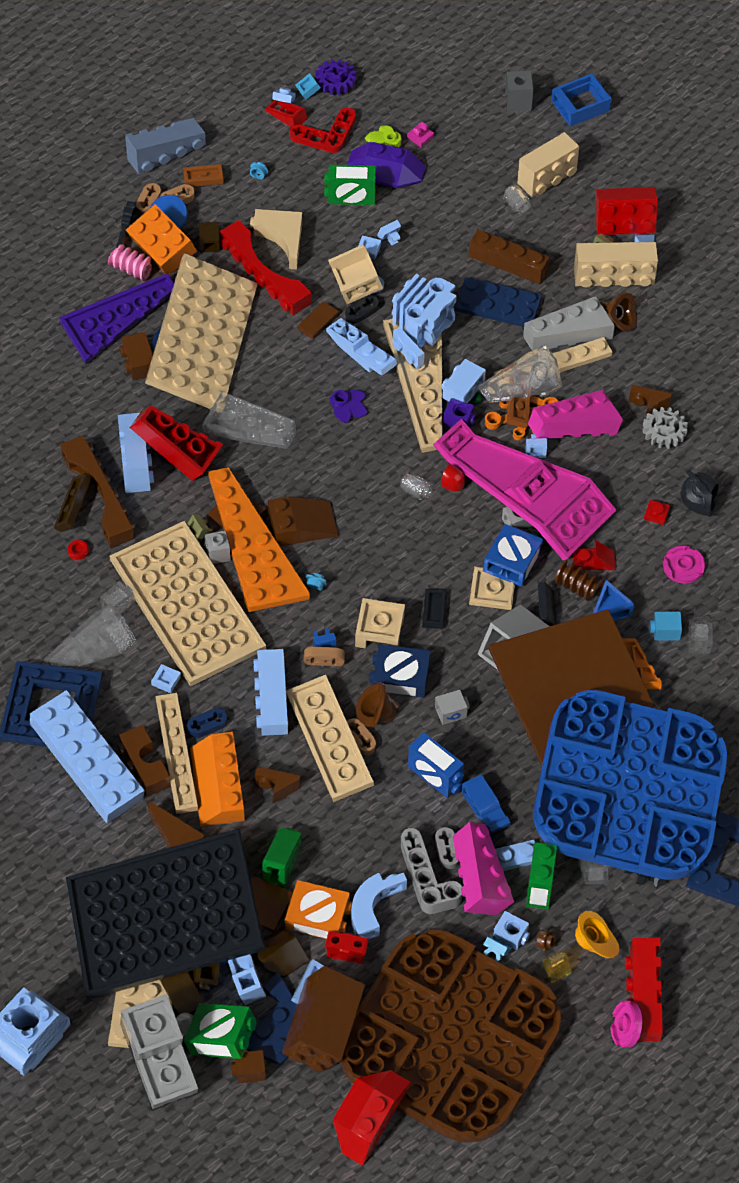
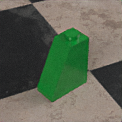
[263,827,301,889]

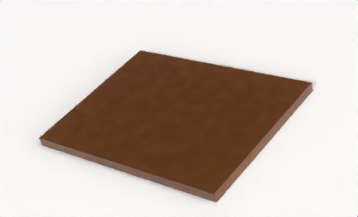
[488,609,655,766]

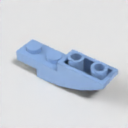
[326,318,397,375]

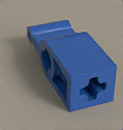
[461,775,510,834]

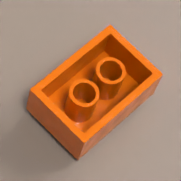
[126,204,197,275]

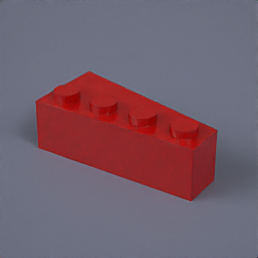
[129,405,223,481]
[625,938,662,1042]

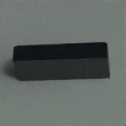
[538,581,556,626]
[422,589,447,629]

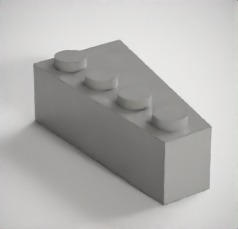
[523,296,614,351]

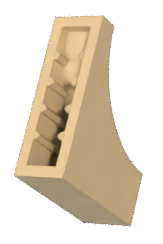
[250,209,302,270]

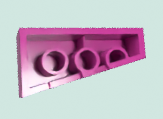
[528,390,623,438]
[453,822,514,915]

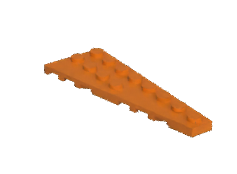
[208,467,310,612]

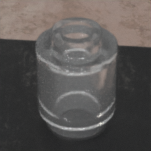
[504,185,531,214]
[400,473,432,501]

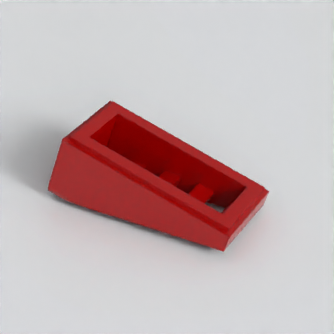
[265,100,308,127]

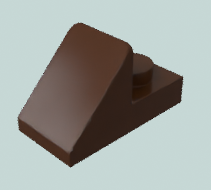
[629,385,672,419]
[255,767,301,804]

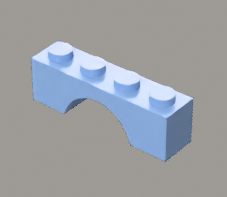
[228,954,266,1005]

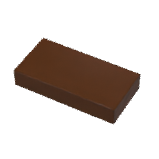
[298,301,339,339]

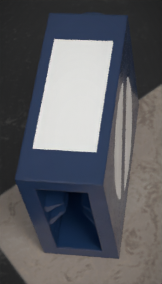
[369,644,430,698]

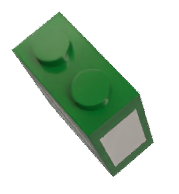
[324,165,376,205]
[526,842,557,910]
[183,1003,256,1059]

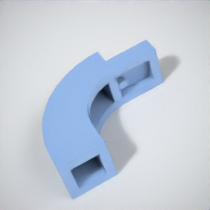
[351,872,407,942]

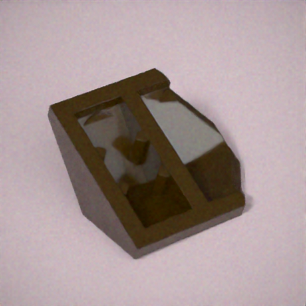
[258,927,309,978]

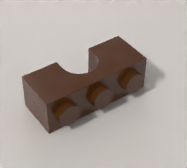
[117,725,171,797]

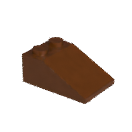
[268,496,338,547]

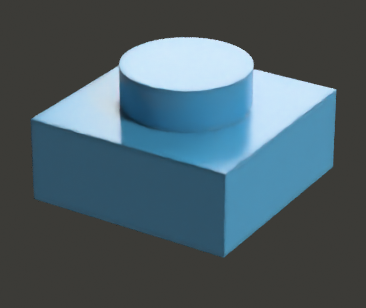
[295,73,321,99]

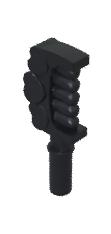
[116,201,136,248]

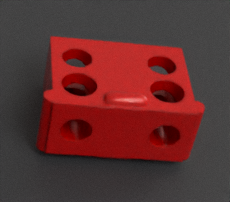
[325,931,369,964]

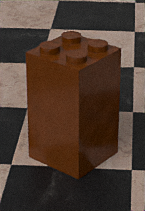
[282,966,365,1072]

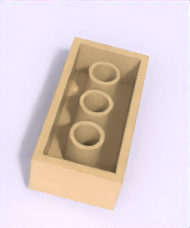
[574,242,658,287]

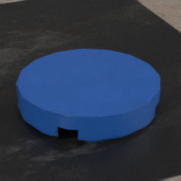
[150,195,188,229]

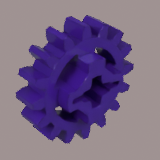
[315,59,356,95]

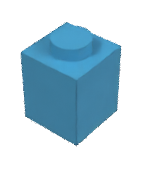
[649,612,682,640]

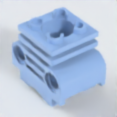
[392,274,456,349]
[0,987,70,1076]

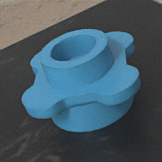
[306,573,327,591]

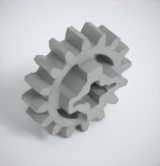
[643,407,687,449]

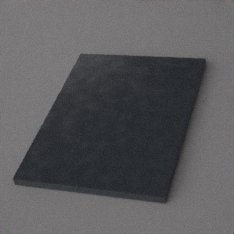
[66,828,266,1000]

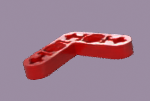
[290,107,356,153]

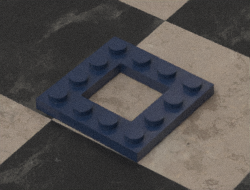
[0,661,103,747]
[686,811,739,907]

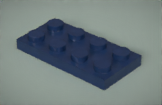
[455,277,542,327]

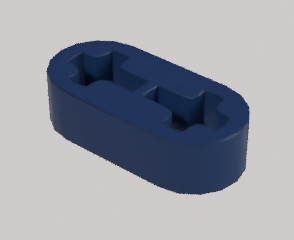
[187,708,227,738]

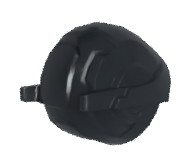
[680,470,719,517]

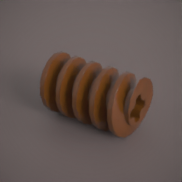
[555,559,604,601]

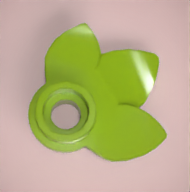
[365,126,402,148]

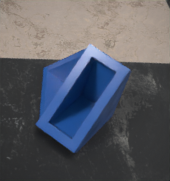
[593,580,634,621]

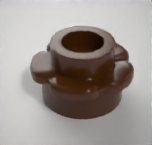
[536,930,555,952]

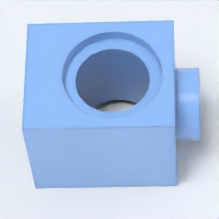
[493,911,530,950]

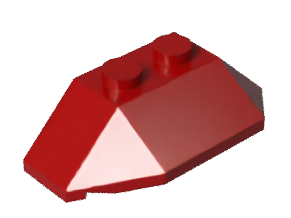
[333,1070,411,1166]

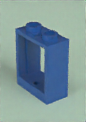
[551,74,612,127]

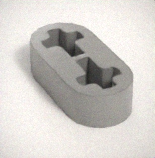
[435,827,459,869]

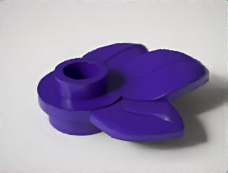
[330,390,367,423]

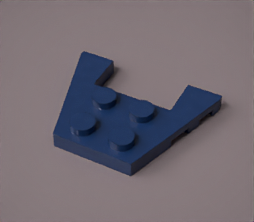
[246,973,297,1066]

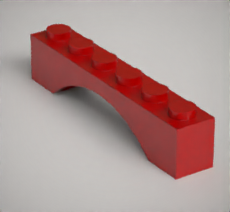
[220,220,312,315]

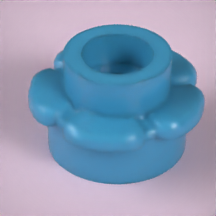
[250,162,268,179]

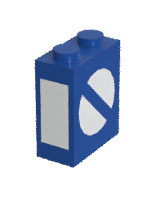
[483,524,543,587]
[408,732,464,799]

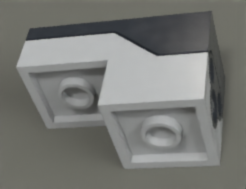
[120,994,198,1111]

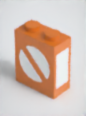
[285,880,352,939]

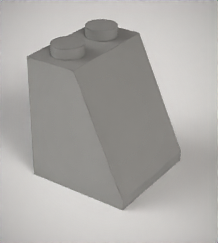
[478,605,550,670]

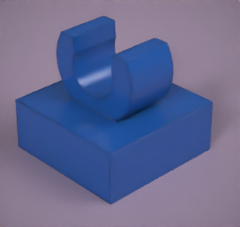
[313,628,336,648]

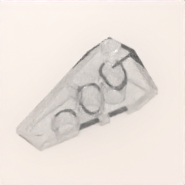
[478,345,562,403]
[42,603,138,669]

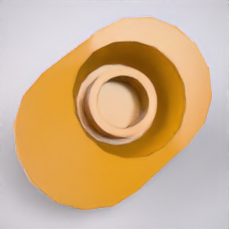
[575,911,619,958]

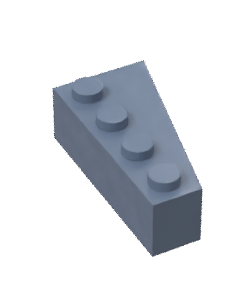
[125,118,206,174]

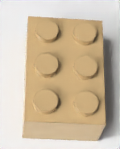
[517,132,579,197]

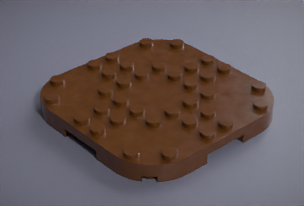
[340,930,561,1142]

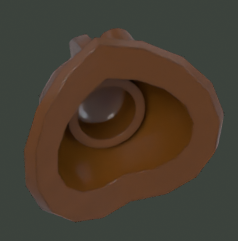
[602,291,637,332]
[356,681,399,727]

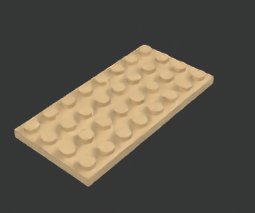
[145,253,258,412]
[110,521,266,687]

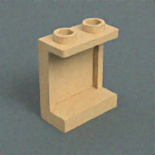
[328,245,383,304]

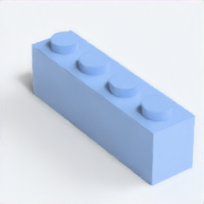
[253,649,288,736]

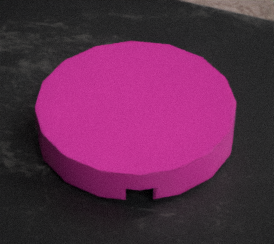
[663,545,705,584]
[611,1001,642,1048]

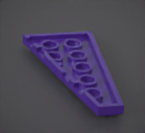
[59,273,174,364]

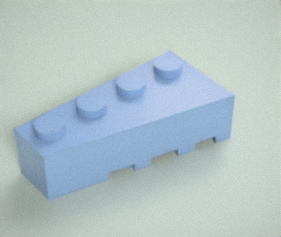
[118,413,154,493]

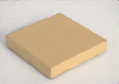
[469,566,515,610]

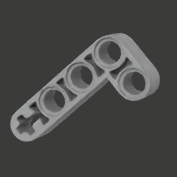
[401,828,462,914]

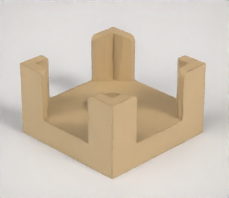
[355,598,405,648]

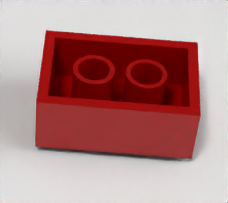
[595,187,658,235]

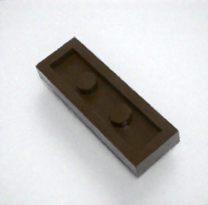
[54,473,92,532]

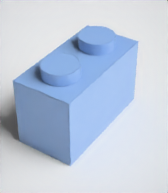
[442,359,486,403]

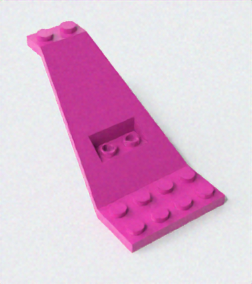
[433,419,616,561]

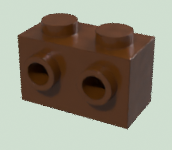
[119,332,153,380]

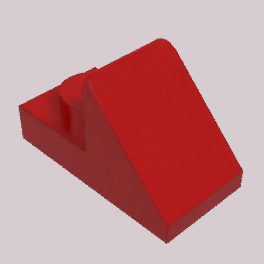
[572,540,615,570]

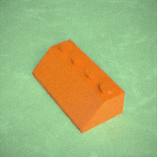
[190,732,245,826]

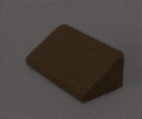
[160,972,205,1015]

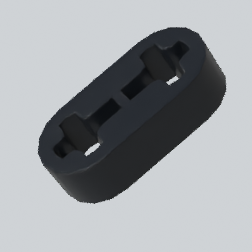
[345,295,379,324]

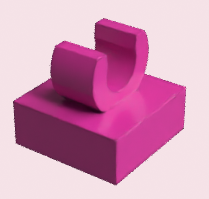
[407,122,434,147]

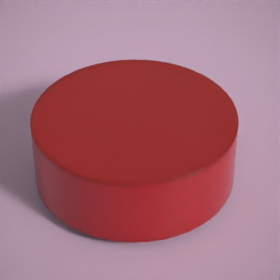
[67,540,89,561]

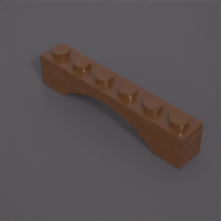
[60,436,136,548]

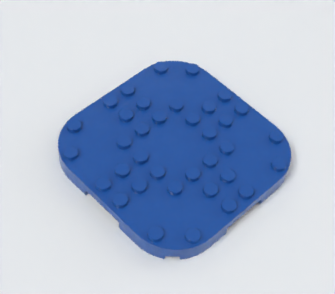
[533,690,727,880]

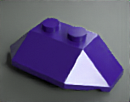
[347,142,426,188]

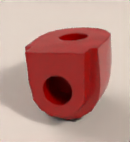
[441,464,465,492]

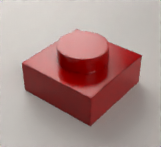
[644,500,670,525]

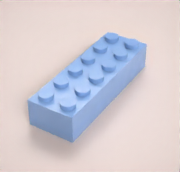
[30,690,144,824]

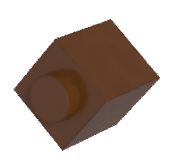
[231,1050,266,1084]

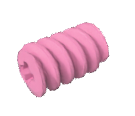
[108,244,152,281]

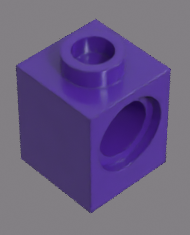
[443,398,476,427]

